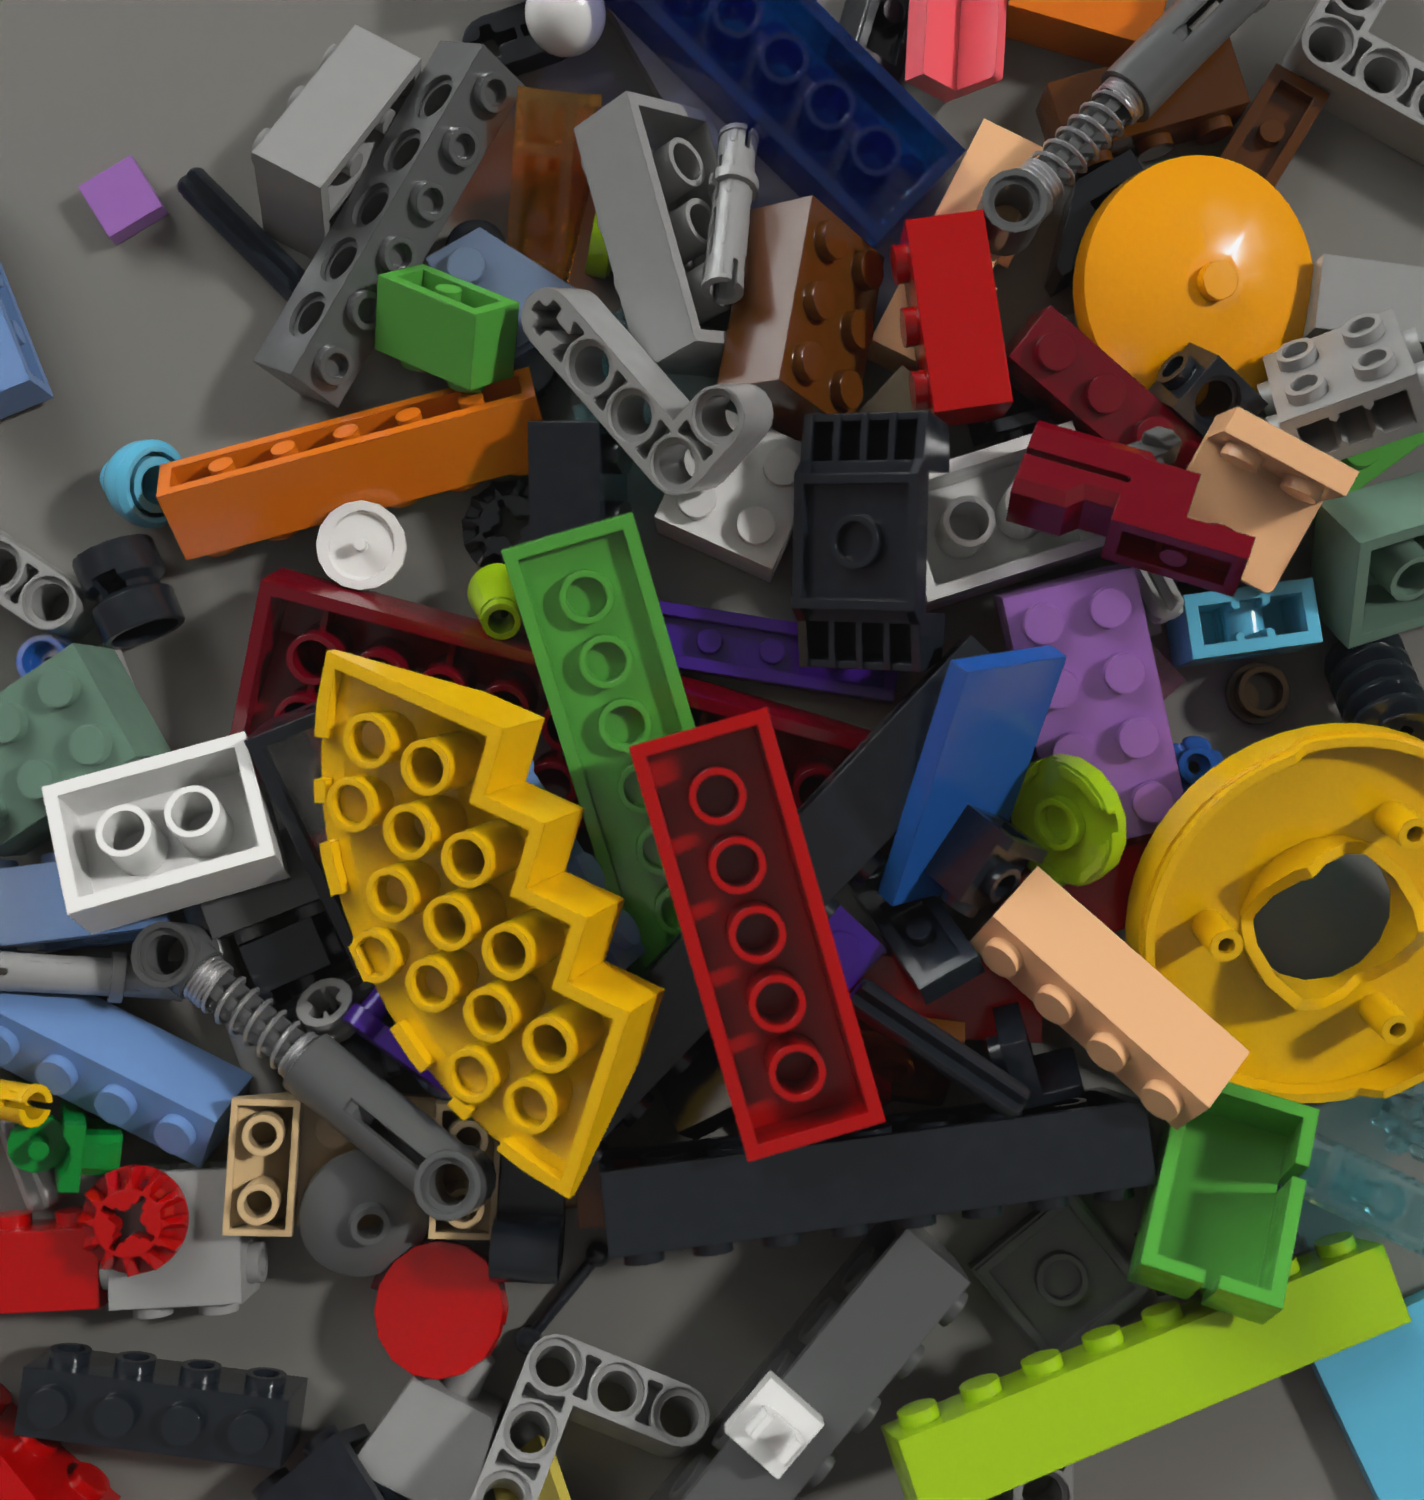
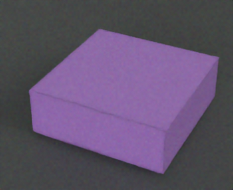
[78,155,169,246]

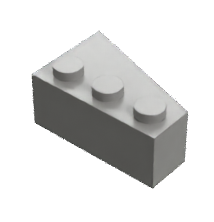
[251,24,421,259]

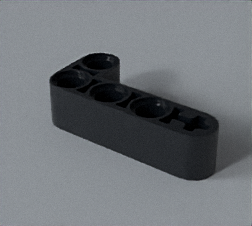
[489,1154,566,1284]

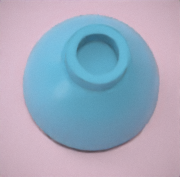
[100,439,182,529]

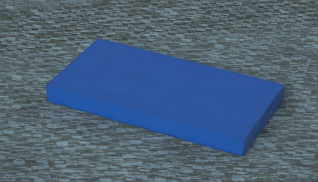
[878,645,1067,906]

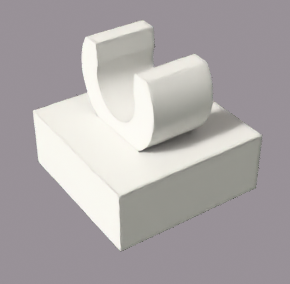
[725,1370,824,1479]

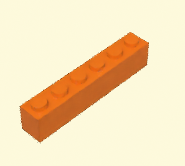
[156,367,545,561]

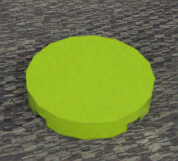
[1011,753,1126,887]

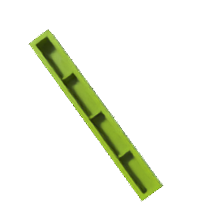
[880,1231,1412,1500]

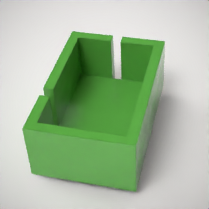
[1127,1082,1320,1325]

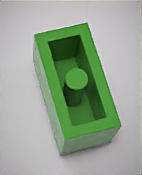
[374,264,520,393]

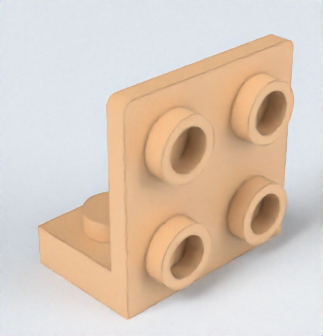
[1186,406,1359,593]

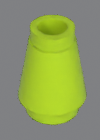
[467,563,522,640]

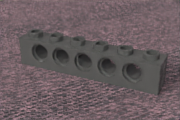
[253,41,525,408]

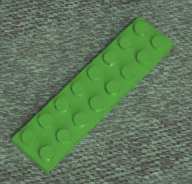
[501,511,710,1034]

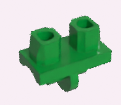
[7,1097,123,1193]

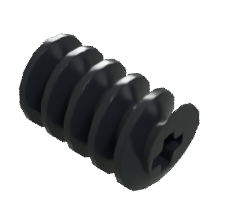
[1324,634,1424,741]

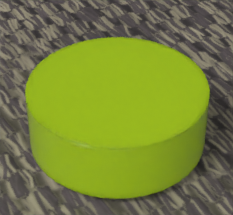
[584,213,611,279]

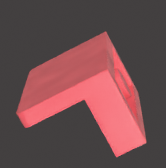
[905,0,1007,103]

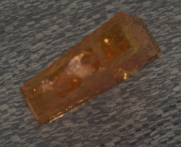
[507,86,603,283]

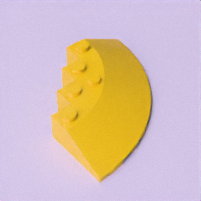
[313,649,665,1199]

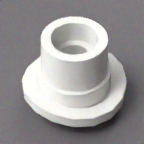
[316,500,407,591]

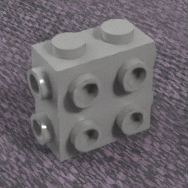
[1257,308,1424,461]
[99,1159,268,1319]

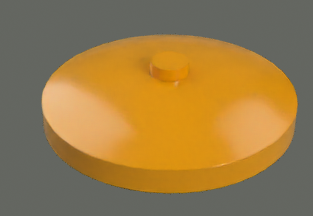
[1073,155,1313,406]

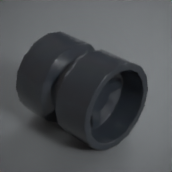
[72,534,185,650]

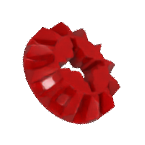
[76,1165,189,1277]

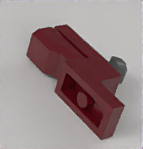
[1006,421,1256,597]

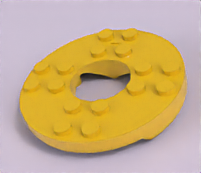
[1125,723,1424,1103]

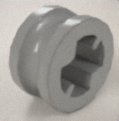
[296,978,361,1043]

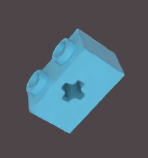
[1165,577,1323,668]

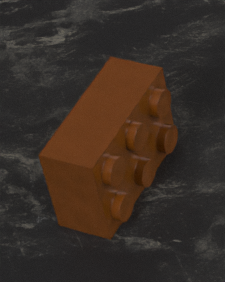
[717,195,885,441]

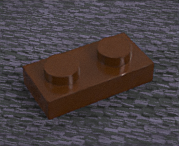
[1219,63,1330,188]

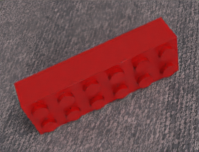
[629,707,886,1163]

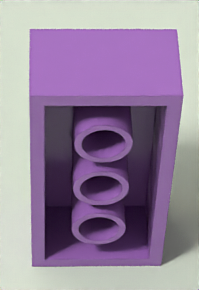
[994,563,1184,839]

